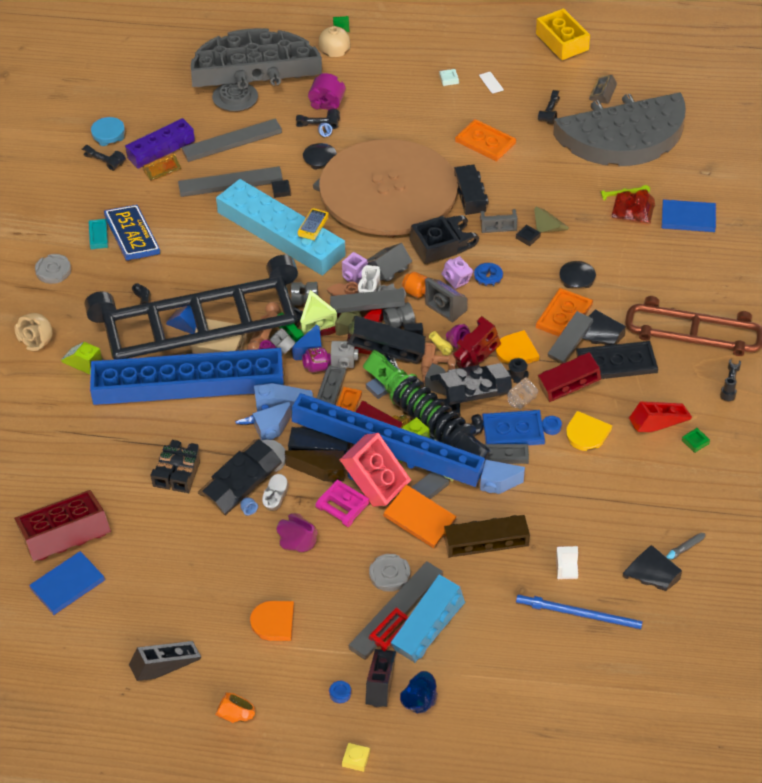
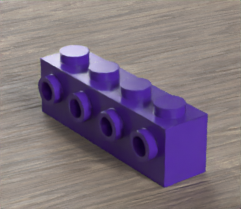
[125,118,195,169]

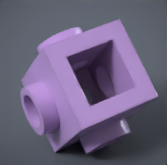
[342,252,368,284]
[442,256,473,289]

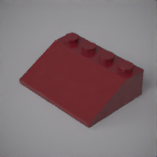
[14,490,111,561]

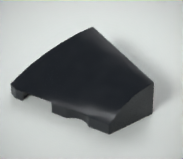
[582,309,626,346]
[623,545,682,591]

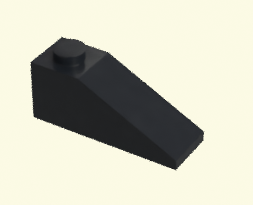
[129,641,201,681]
[365,649,396,707]

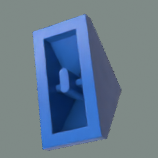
[166,306,196,334]
[292,324,322,361]

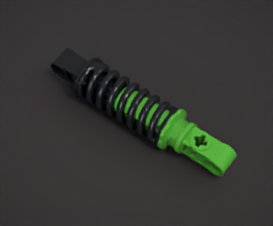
[363,350,491,459]

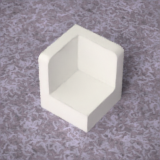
[556,546,578,579]

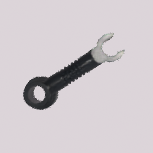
[538,90,560,124]
[296,109,340,129]
[82,145,126,171]
[720,359,741,401]

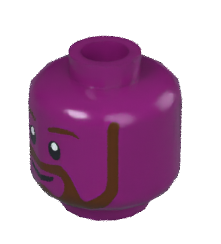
[302,347,331,373]

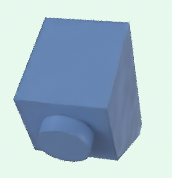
[253,402,291,440]
[480,460,525,494]

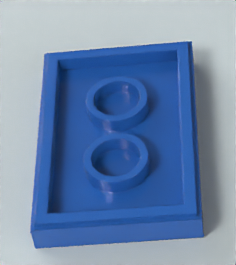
[661,199,716,232]
[482,410,545,445]
[29,551,105,615]

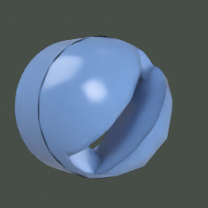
[318,123,332,137]
[240,497,258,515]

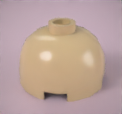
[318,26,350,57]
[15,313,53,351]

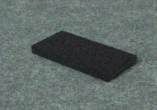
[576,341,658,379]

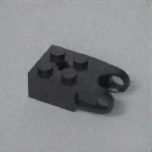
[409,215,479,264]

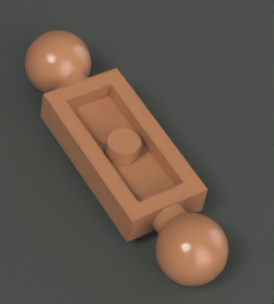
[247,302,280,350]

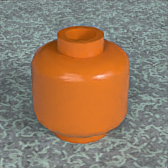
[402,271,428,298]

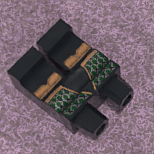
[150,439,200,494]

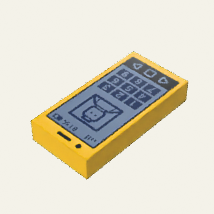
[298,208,329,240]

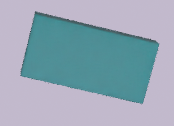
[89,219,108,249]

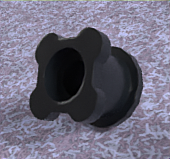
[507,358,529,384]

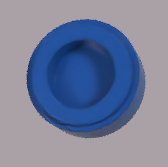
[542,416,562,435]
[329,681,351,704]

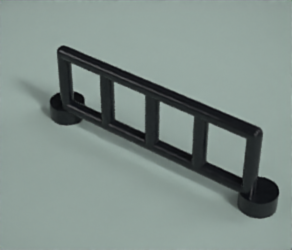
[84,255,298,360]

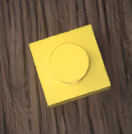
[342,743,370,772]

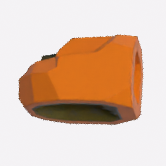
[215,692,255,723]

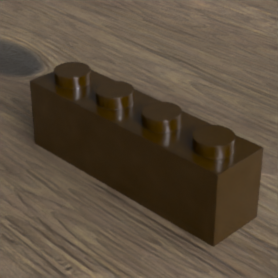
[444,515,530,558]

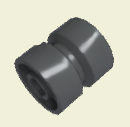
[291,282,318,306]
[383,302,416,328]

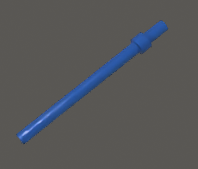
[516,594,643,629]

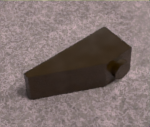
[285,450,345,482]

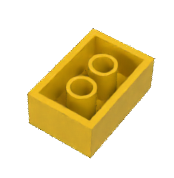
[536,8,590,60]

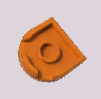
[250,601,294,641]

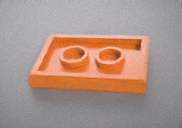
[455,119,516,162]
[536,288,593,337]
[383,484,457,548]

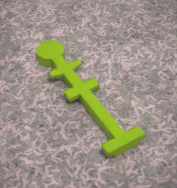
[600,185,650,200]

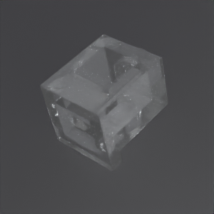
[507,377,539,410]

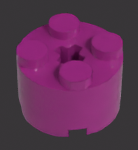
[308,73,346,110]

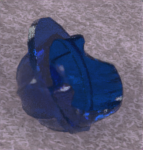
[400,671,438,714]

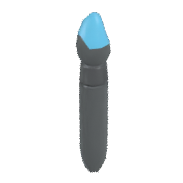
[666,533,706,559]

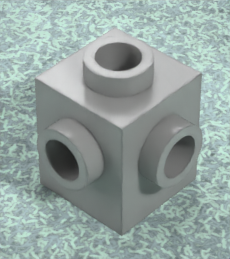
[331,341,358,368]

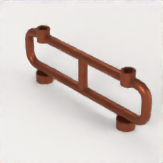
[625,296,762,356]

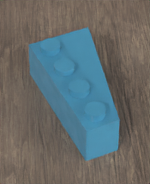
[391,574,465,663]

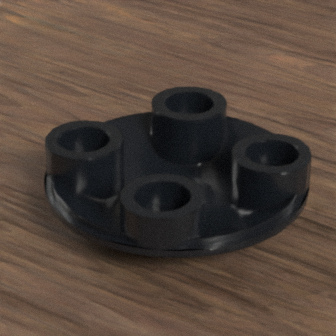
[303,143,337,170]
[559,261,596,288]

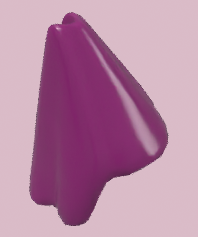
[276,513,318,552]

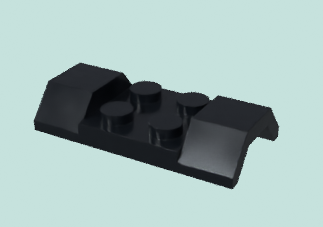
[430,363,512,405]
[198,439,282,516]

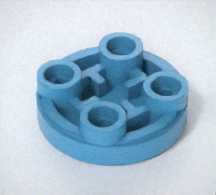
[91,117,125,146]

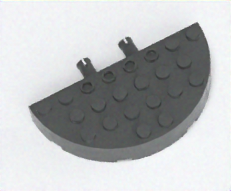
[191,28,322,89]
[553,92,686,166]

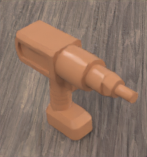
[421,343,456,383]

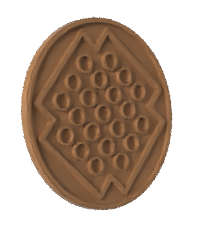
[319,139,458,235]

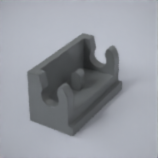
[480,209,518,233]

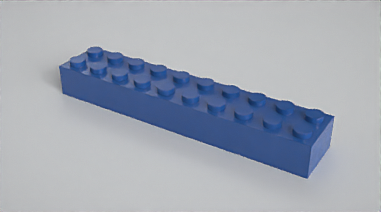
[90,348,284,405]

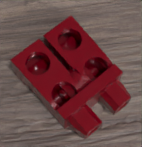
[453,316,501,368]

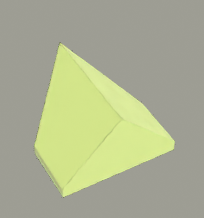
[300,290,337,335]

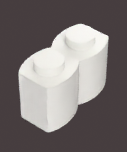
[358,265,381,293]

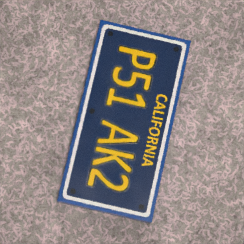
[104,205,160,260]

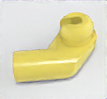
[429,331,453,355]

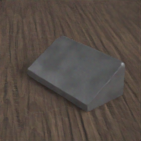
[589,75,617,104]

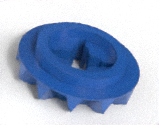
[474,263,503,286]

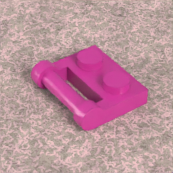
[315,480,369,527]

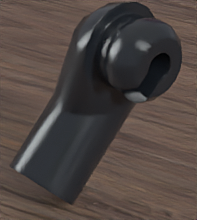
[132,283,150,304]
[471,414,484,435]

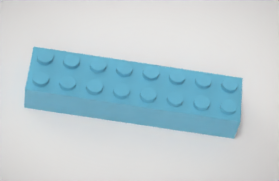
[216,179,346,276]

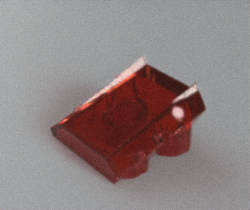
[612,189,655,224]

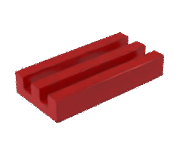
[369,607,408,652]

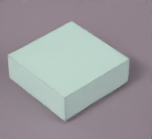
[439,69,459,86]

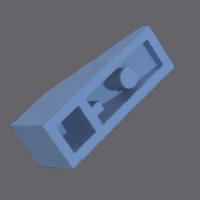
[254,383,313,412]

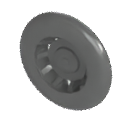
[212,83,258,112]

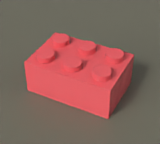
[339,433,411,507]

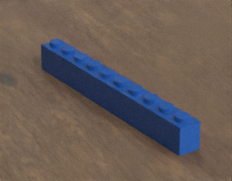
[292,393,485,487]

